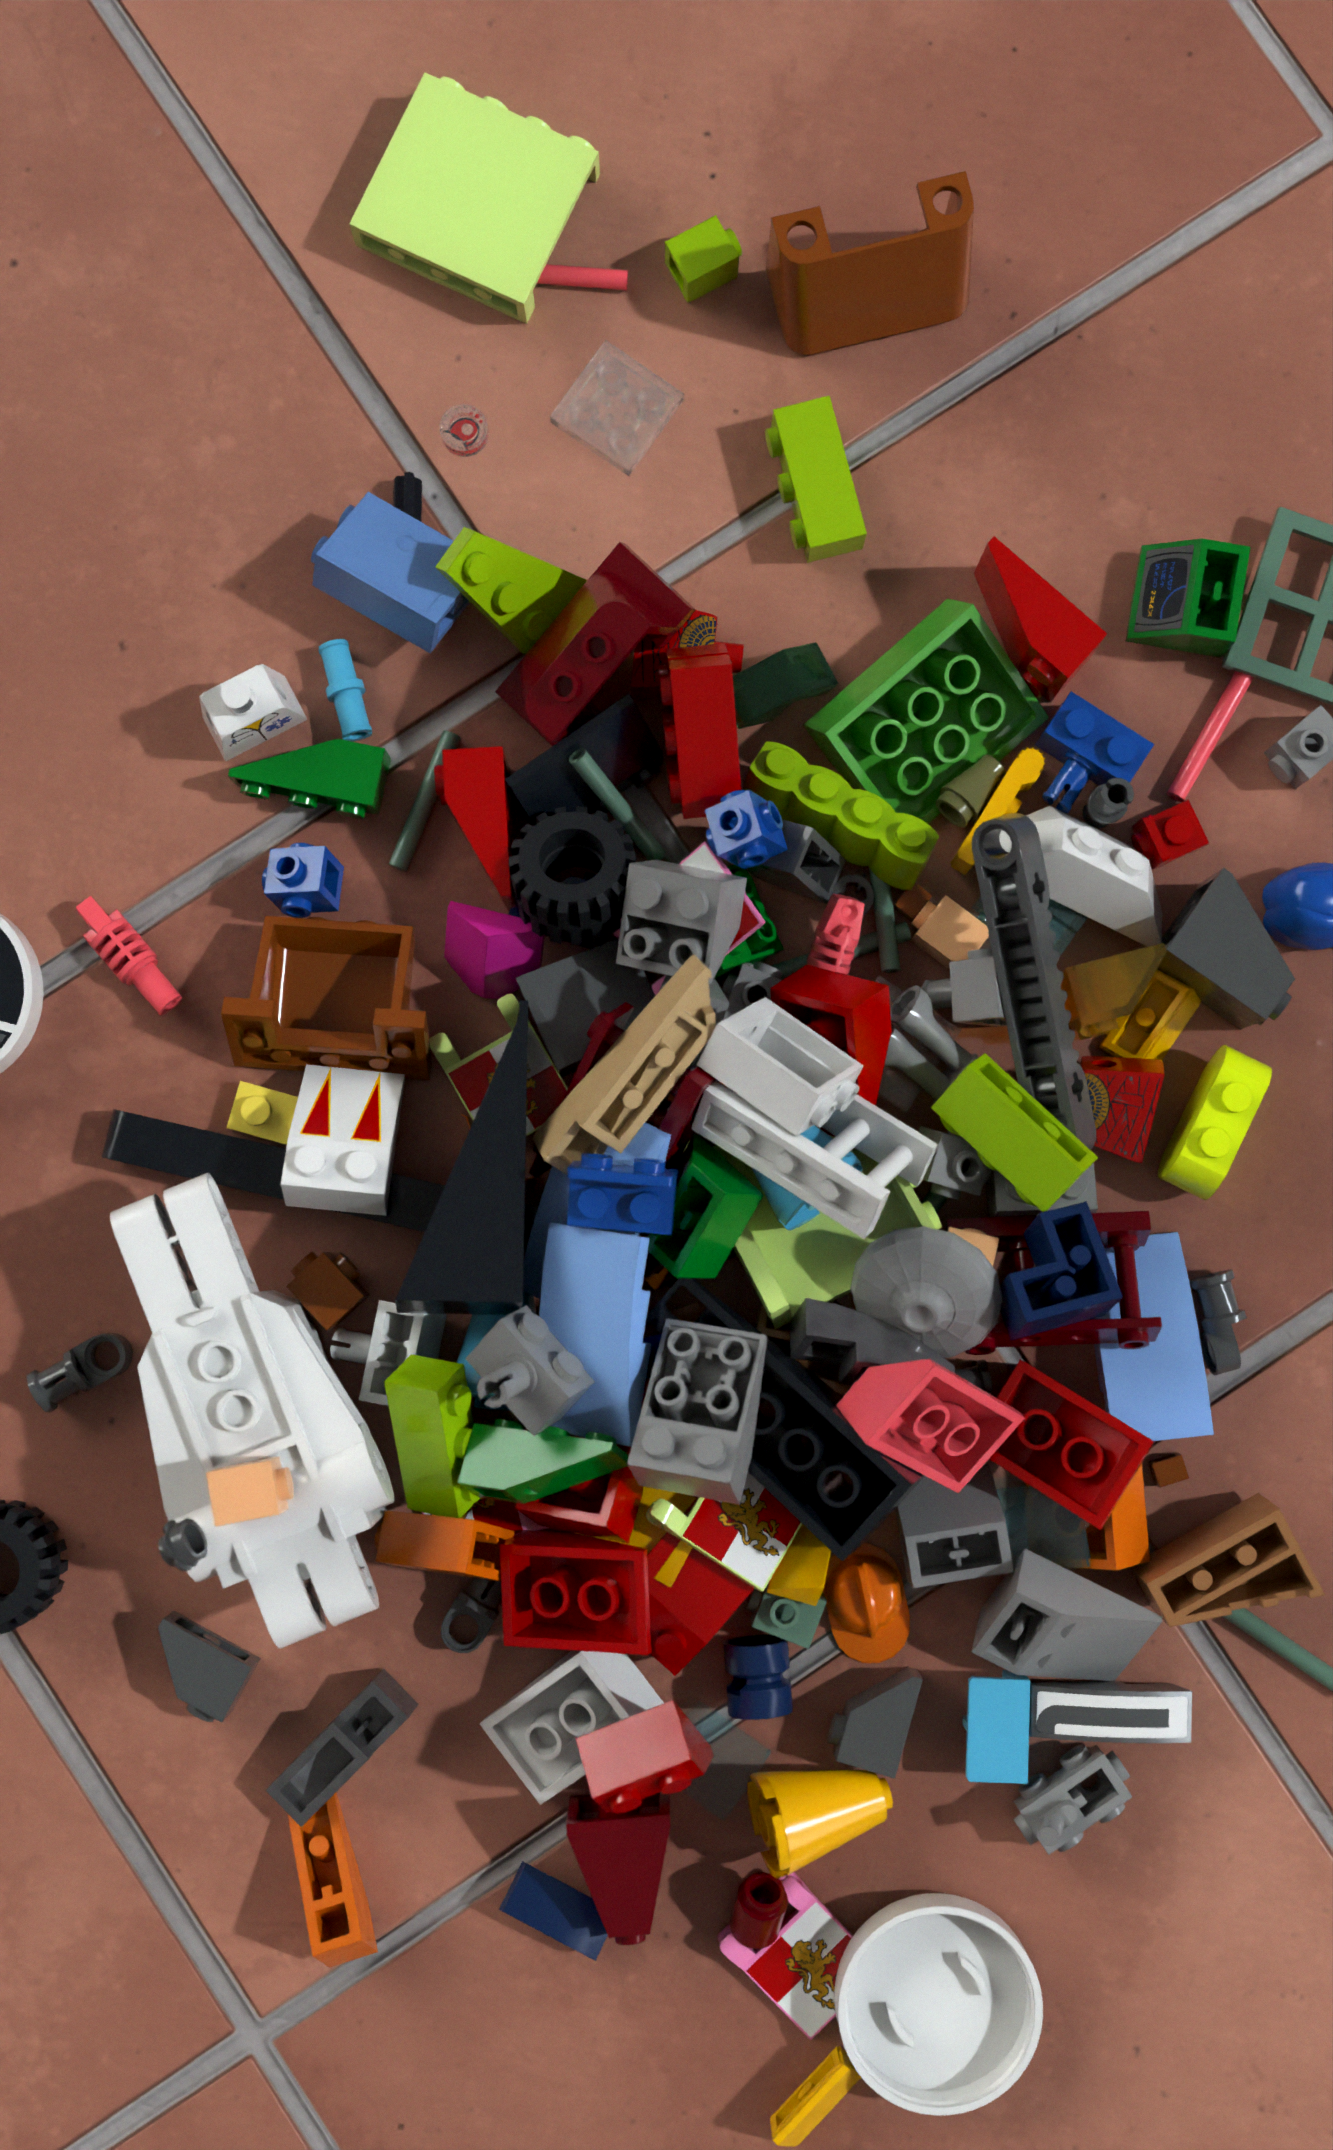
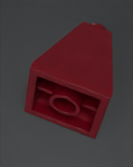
[566,1792,671,1945]

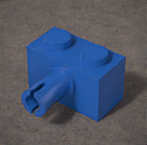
[1035,691,1154,813]

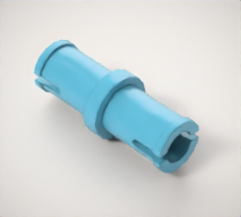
[318,639,373,742]

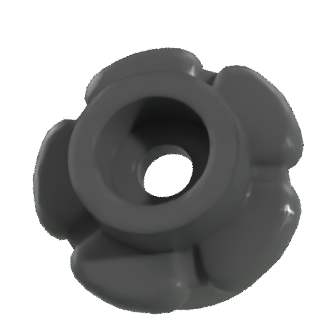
[158,1518,208,1571]

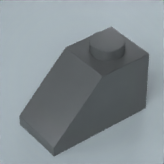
[158,1611,261,1722]
[827,1667,923,1779]

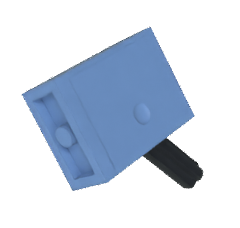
[311,472,470,653]

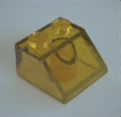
[1060,943,1167,1041]

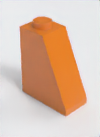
[375,1510,514,1582]

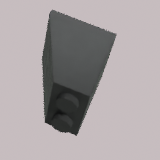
[1145,868,1295,1030]
[516,938,656,1078]

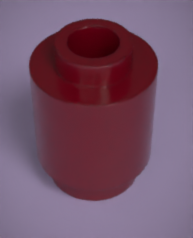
[730,1872,788,1949]

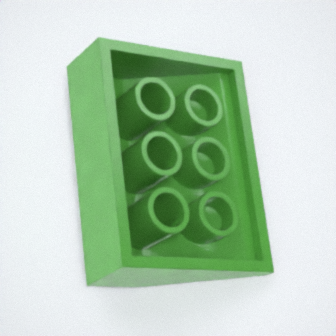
[803,598,1049,824]

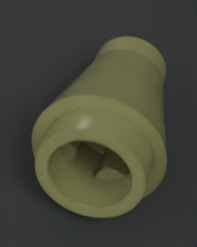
[936,755,1006,828]

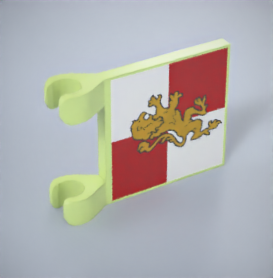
[429,993,568,1136]
[645,1472,802,1592]

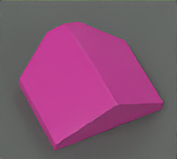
[444,901,545,999]

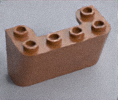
[766,171,974,355]

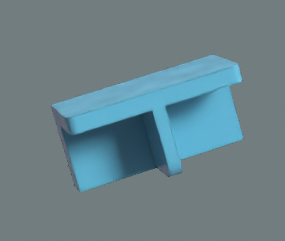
[962,1670,1030,1784]

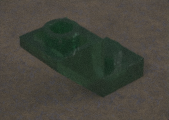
[733,642,839,729]

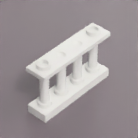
[691,1081,938,1239]

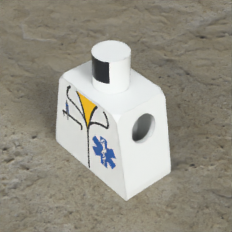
[199,664,308,761]

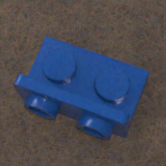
[567,1153,677,1235]

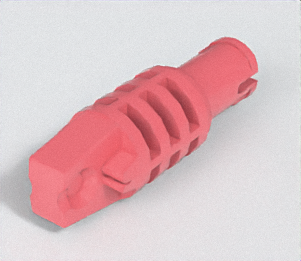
[806,894,865,975]
[75,896,182,1015]

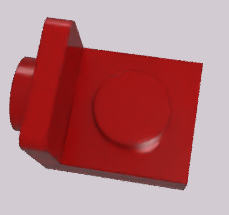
[1131,800,1209,870]

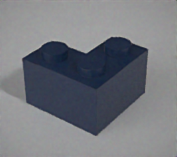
[1000,1201,1123,1340]

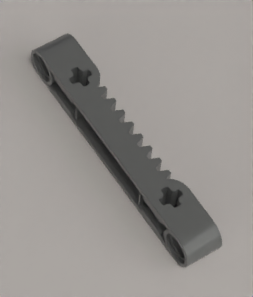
[972,813,1096,1150]

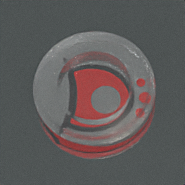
[440,404,489,457]

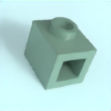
[745,1582,827,1649]

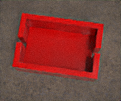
[657,643,741,819]

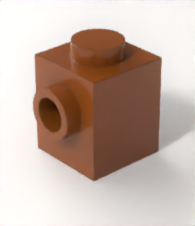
[286,1252,370,1331]

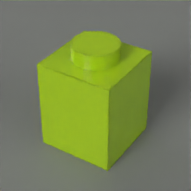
[665,215,742,303]

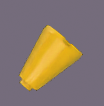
[747,1770,893,1879]

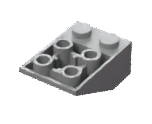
[627,1318,767,1505]
[972,1549,1163,1681]

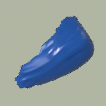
[1262,862,1333,951]

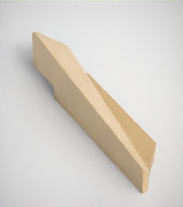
[532,955,716,1175]

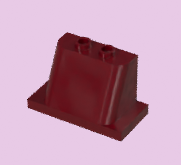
[495,542,696,746]

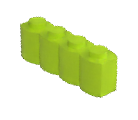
[743,741,939,890]

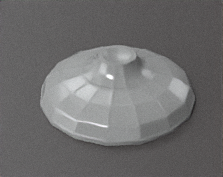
[850,1226,1003,1358]

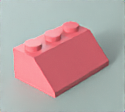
[836,1359,1025,1493]

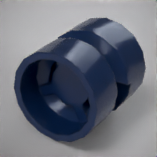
[723,1635,793,1720]

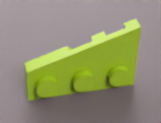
[435,527,587,655]

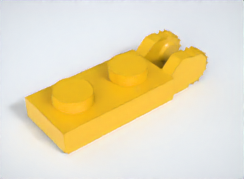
[950,747,1046,875]

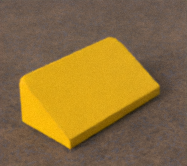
[1099,968,1201,1060]
[767,1524,831,1606]
[770,2045,861,2147]

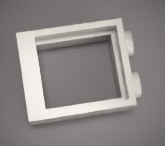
[697,997,863,1136]

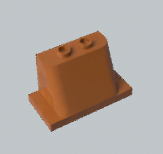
[221,916,432,1080]

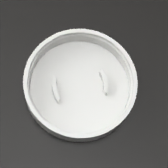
[834,1893,1043,2116]

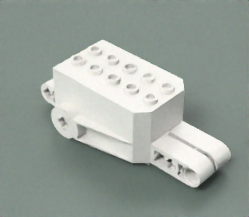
[110,1173,394,1648]

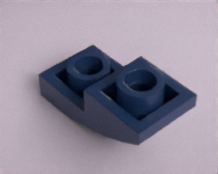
[499,1861,608,1961]

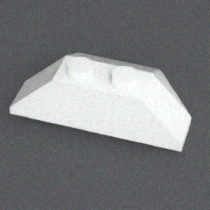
[999,806,1162,951]

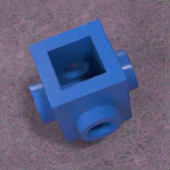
[705,790,788,869]
[262,843,344,918]

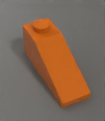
[287,1792,378,1968]

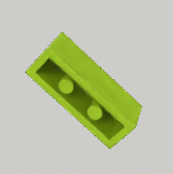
[765,395,867,563]
[931,1053,1098,1212]
[384,1354,481,1518]

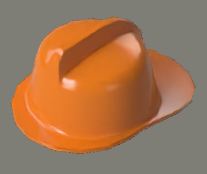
[823,1543,910,1663]

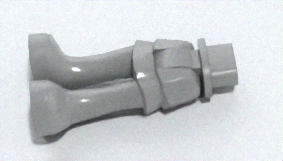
[884,985,979,1104]

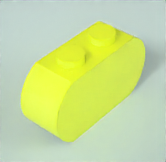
[1158,1045,1272,1200]

